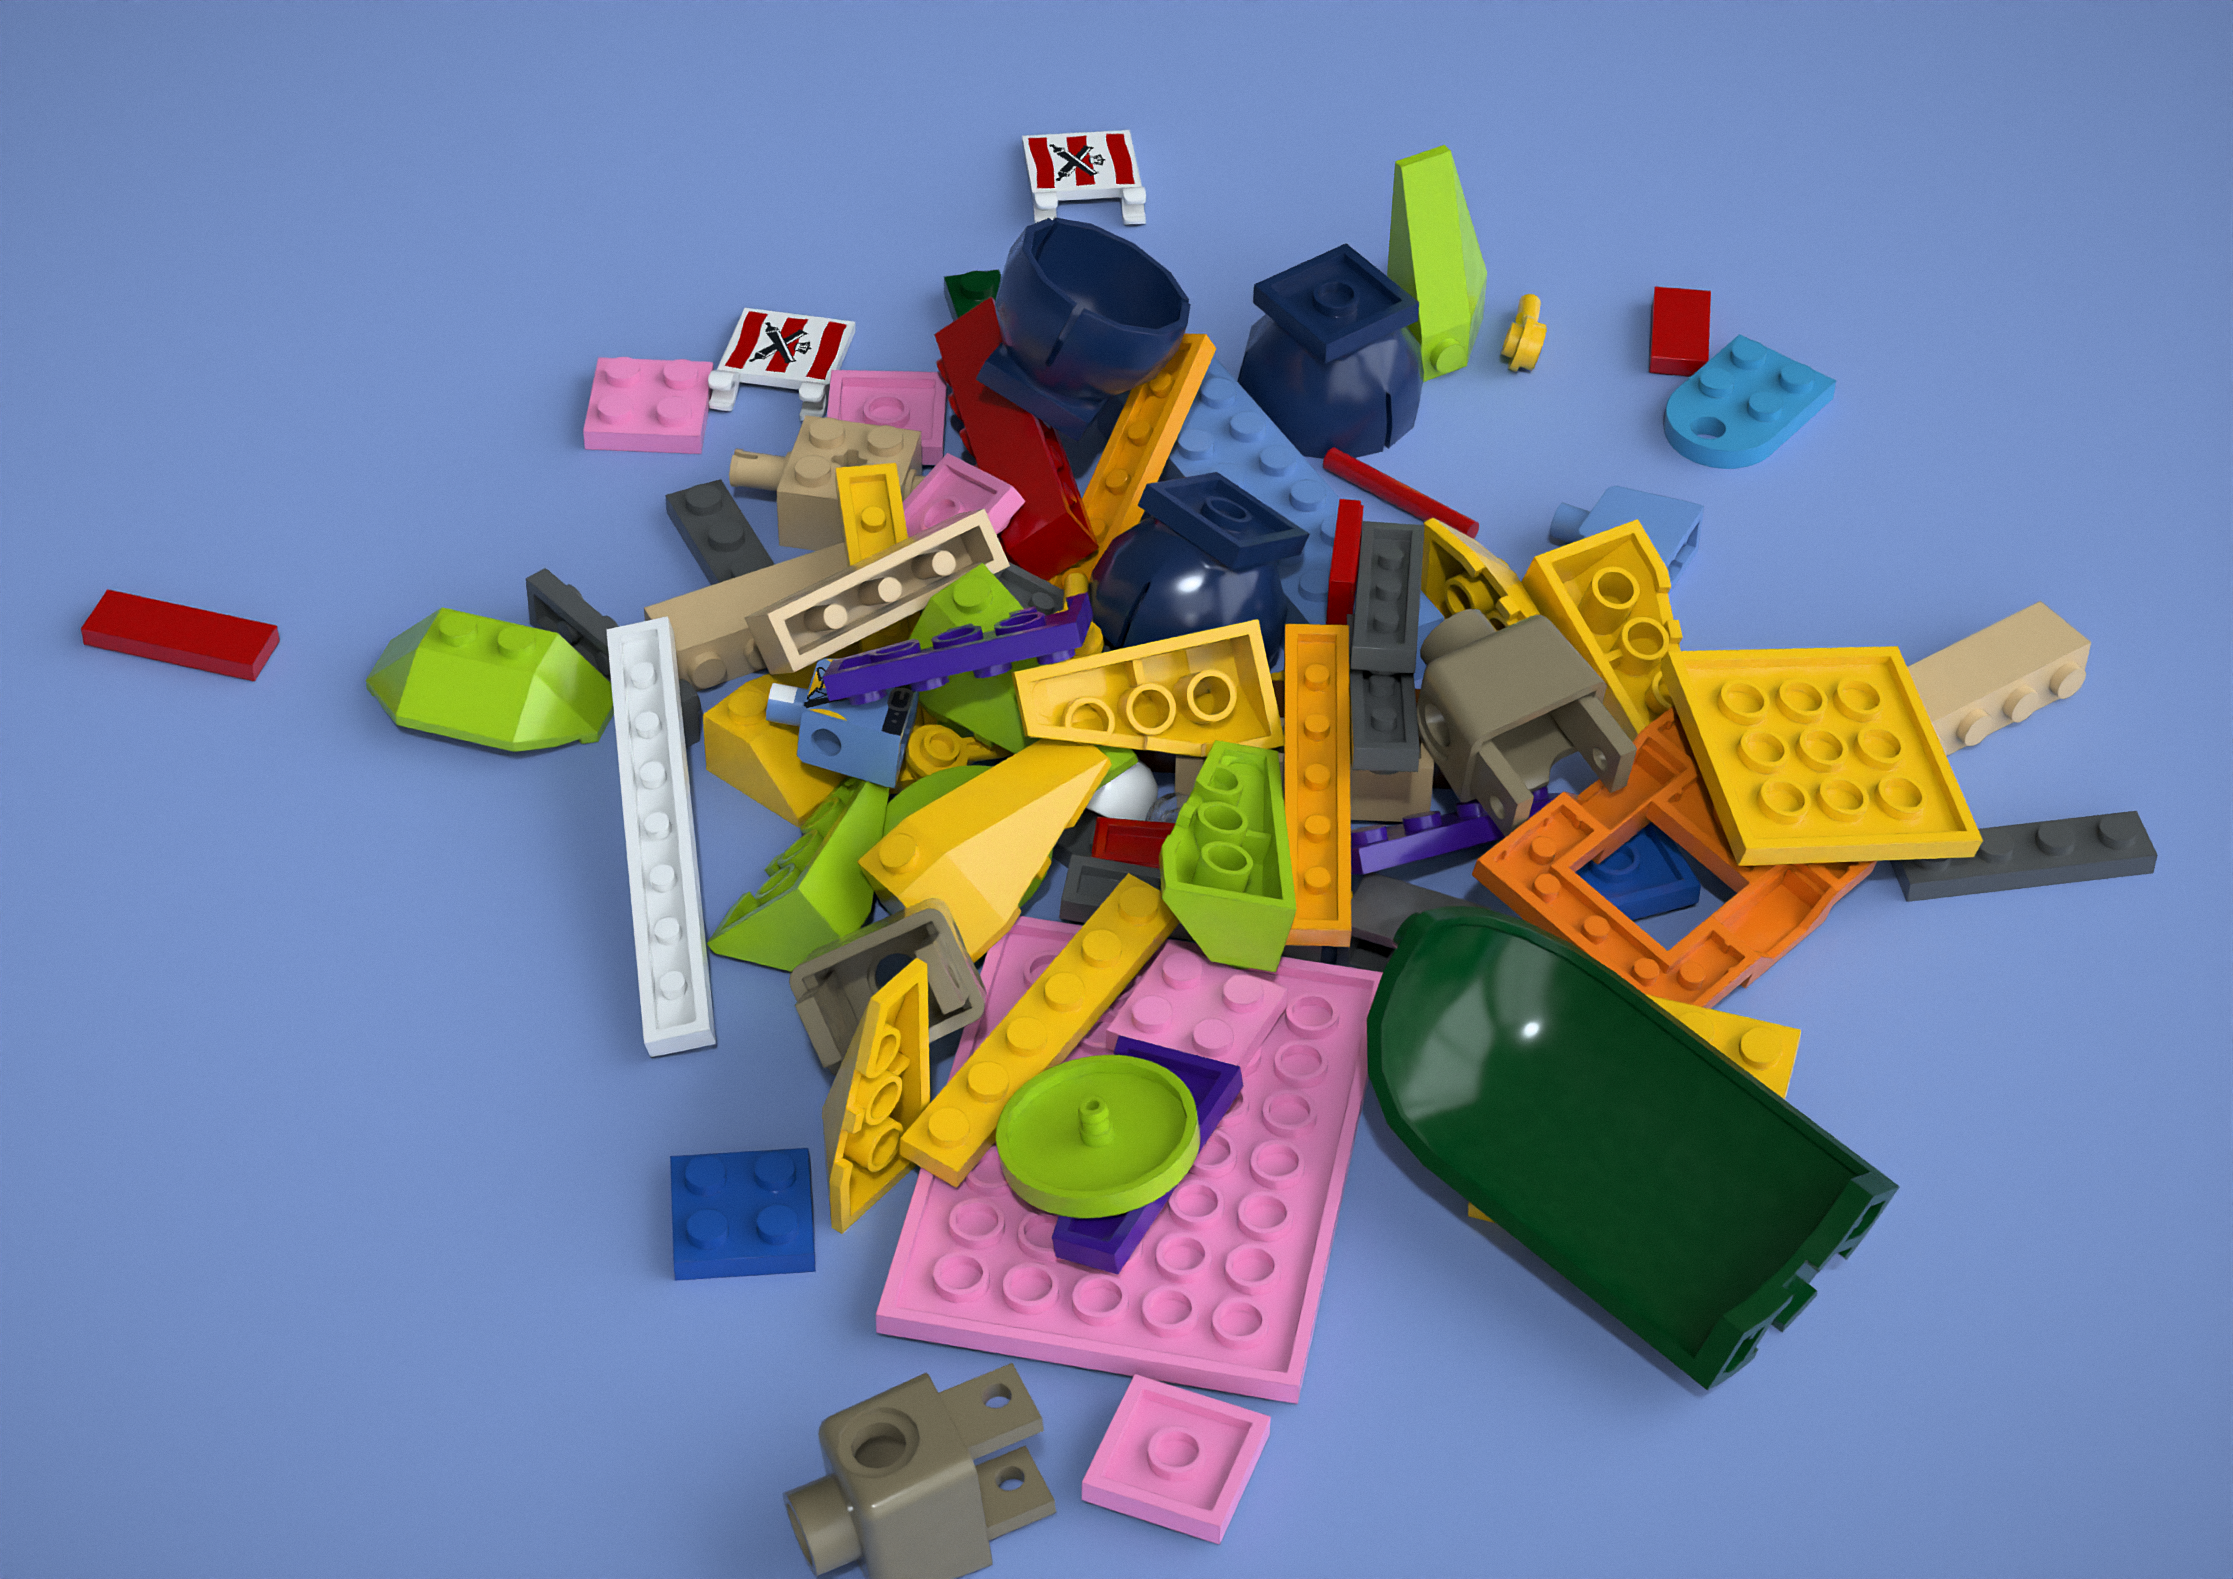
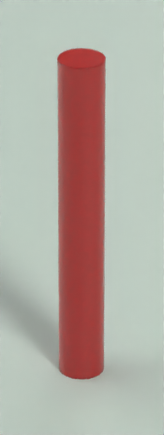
[1323,447,1479,539]

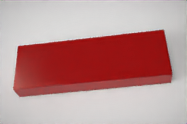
[81,589,280,681]

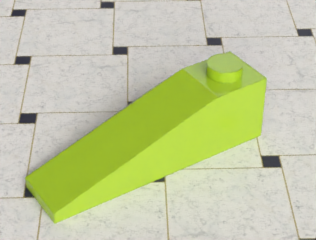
[1387,145,1487,382]
[908,563,1138,791]
[1159,740,1297,972]
[706,776,890,972]

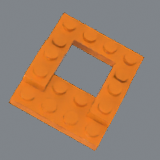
[1472,705,1877,1009]

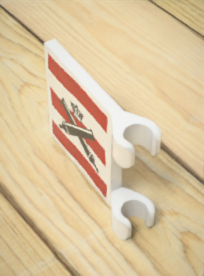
[1022,130,1146,225]
[708,308,855,421]

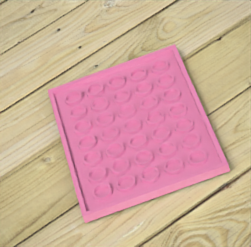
[876,916,1383,1404]

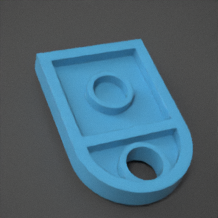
[1664,334,1836,469]

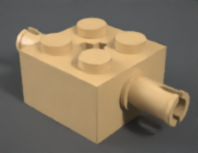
[729,415,926,551]

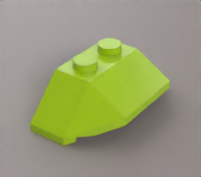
[366,607,614,752]

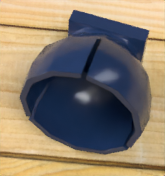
[975,217,1191,442]
[1237,243,1424,459]
[1088,472,1310,666]

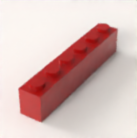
[934,297,1099,581]

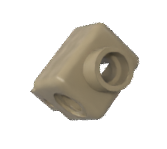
[1417,609,1637,837]
[789,898,987,1076]
[783,1363,1056,1579]

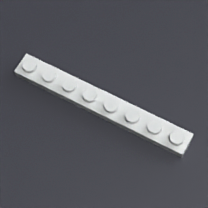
[606,616,716,1057]

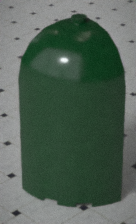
[1367,906,1900,1390]

